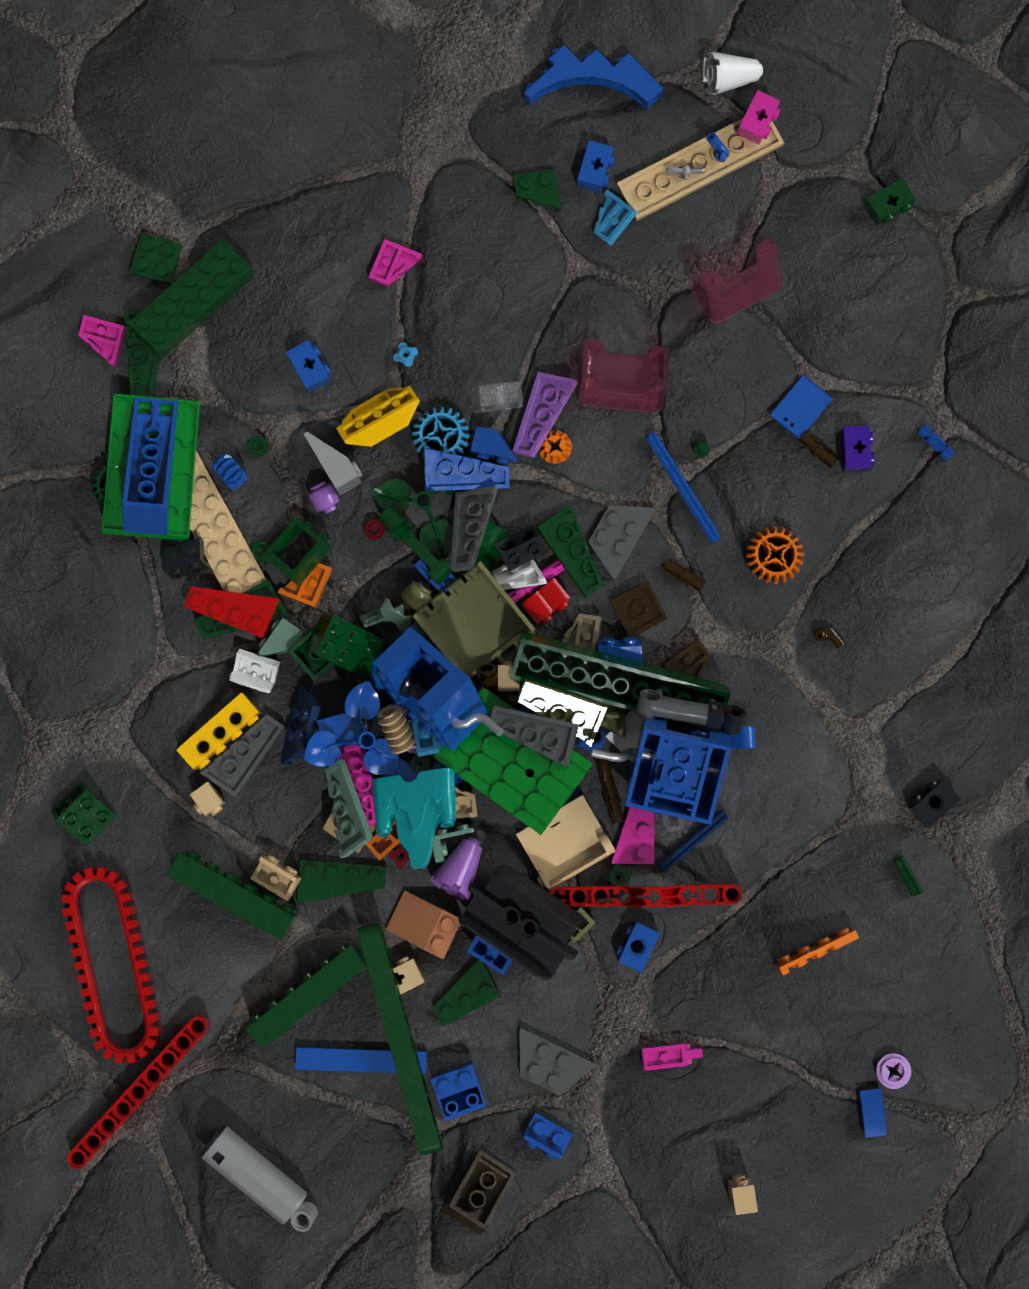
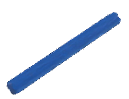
[646,432,721,543]

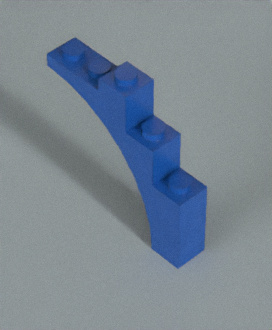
[524,45,663,110]

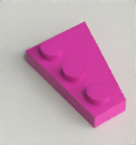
[611,807,654,864]

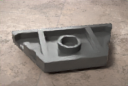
[588,505,656,580]
[519,1027,596,1096]

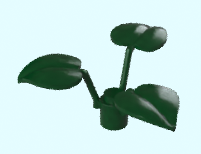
[372,479,464,557]

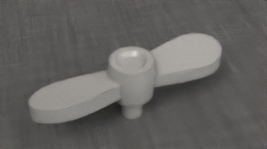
[666,166,706,181]

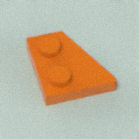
[278,563,333,608]

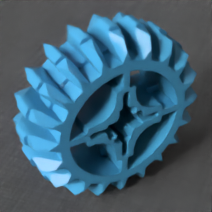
[412,407,470,458]

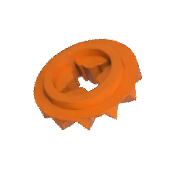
[538,430,572,464]

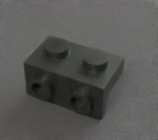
[161,537,209,579]

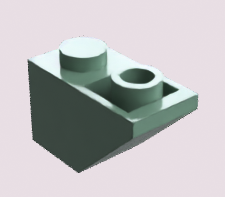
[258,618,305,657]

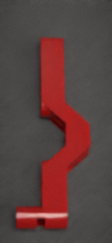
[549,882,742,907]

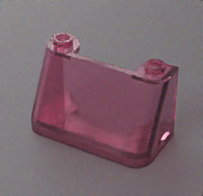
[692,236,783,323]
[579,340,669,413]

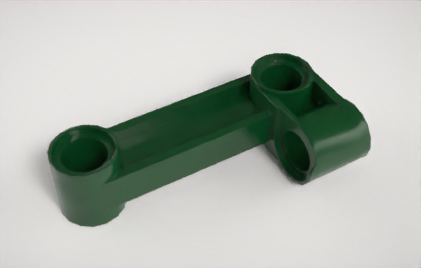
[379,507,453,585]

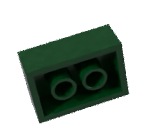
[305,611,386,680]

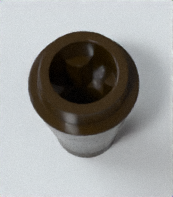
[477,664,499,695]

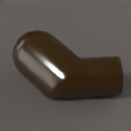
[814,627,846,649]

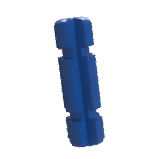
[918,424,954,460]

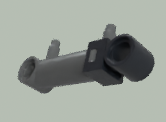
[635,689,746,735]

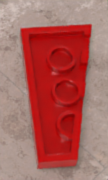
[183,587,280,639]

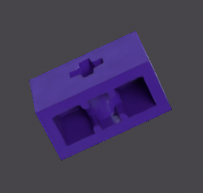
[840,425,875,472]

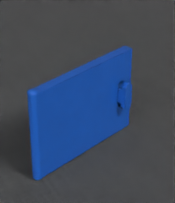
[770,375,833,439]

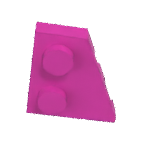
[368,239,422,287]
[79,315,126,366]

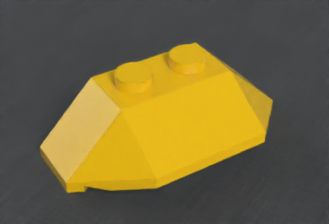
[336,386,420,447]

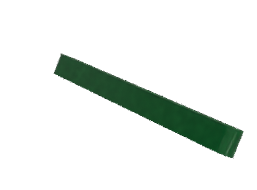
[358,922,443,1156]

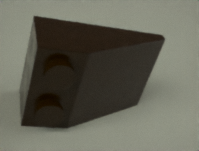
[442,1150,517,1235]

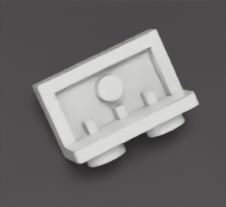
[229,649,280,693]

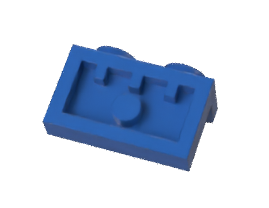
[522,1112,573,1160]

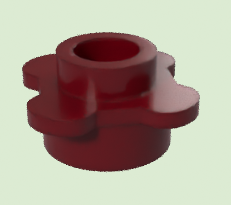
[389,843,410,868]

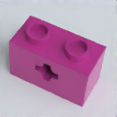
[737,90,781,145]

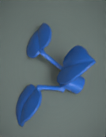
[303,681,399,775]

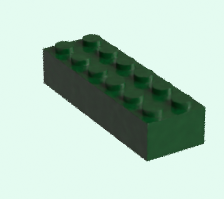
[129,239,253,360]
[166,850,298,940]
[246,943,367,1050]

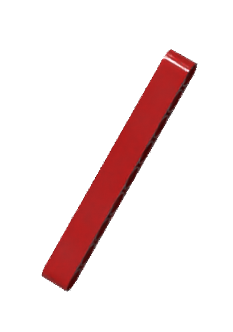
[67,1015,211,1169]

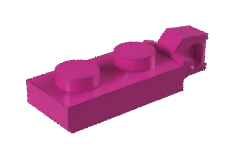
[641,1043,703,1071]

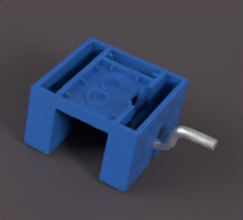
[373,627,504,751]
[591,717,732,825]

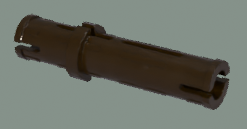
[596,760,625,824]

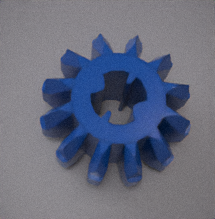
[212,453,247,490]

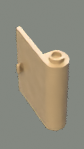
[516,795,616,891]

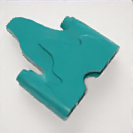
[371,768,456,870]

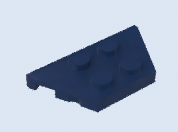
[281,683,320,766]

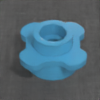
[393,343,418,367]

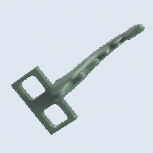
[359,598,427,638]

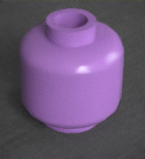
[308,481,340,514]

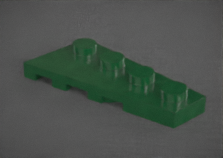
[536,504,603,598]
[193,579,289,640]
[297,860,387,904]

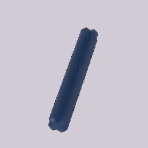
[658,810,728,872]

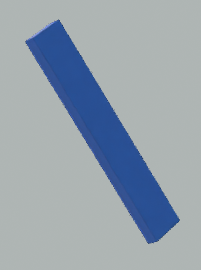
[295,1047,427,1074]

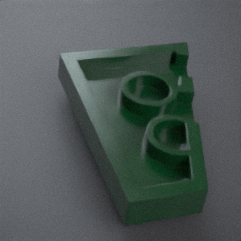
[433,959,501,1026]

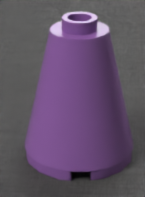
[430,837,482,900]

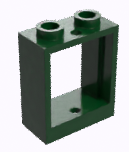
[262,517,332,586]

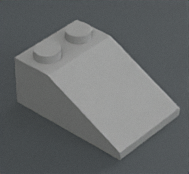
[304,432,362,495]

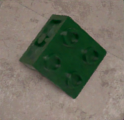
[51,781,116,846]

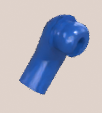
[706,132,729,163]

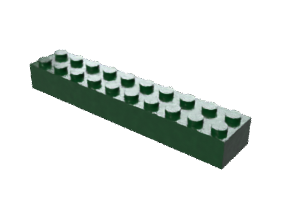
[509,630,731,730]

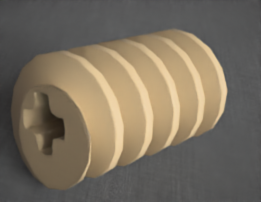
[376,704,415,754]

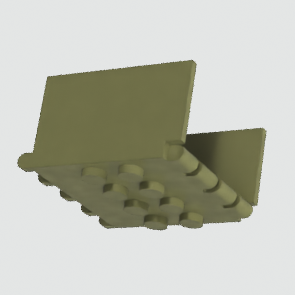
[411,561,535,678]

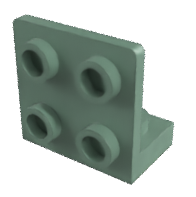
[433,824,474,863]

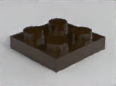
[610,581,668,637]

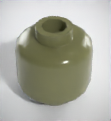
[400,580,432,612]

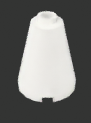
[702,52,763,95]

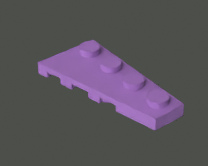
[512,372,578,458]

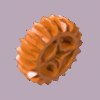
[746,526,804,584]

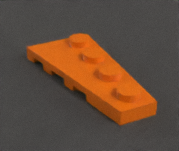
[774,927,859,976]

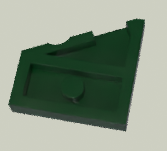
[513,169,561,211]

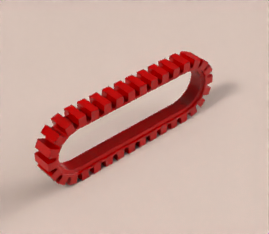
[62,867,162,1064]

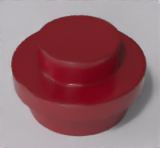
[364,519,385,540]

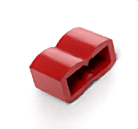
[521,578,570,625]

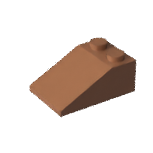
[386,890,460,959]

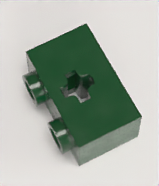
[864,178,916,226]

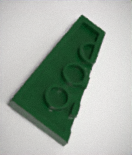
[124,310,160,397]

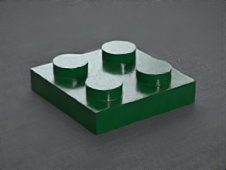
[129,233,183,285]

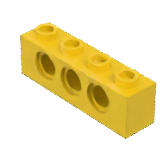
[176,693,261,770]

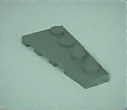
[325,760,373,858]

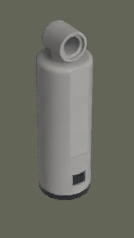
[198,1124,318,1232]

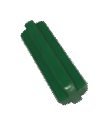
[893,856,923,897]

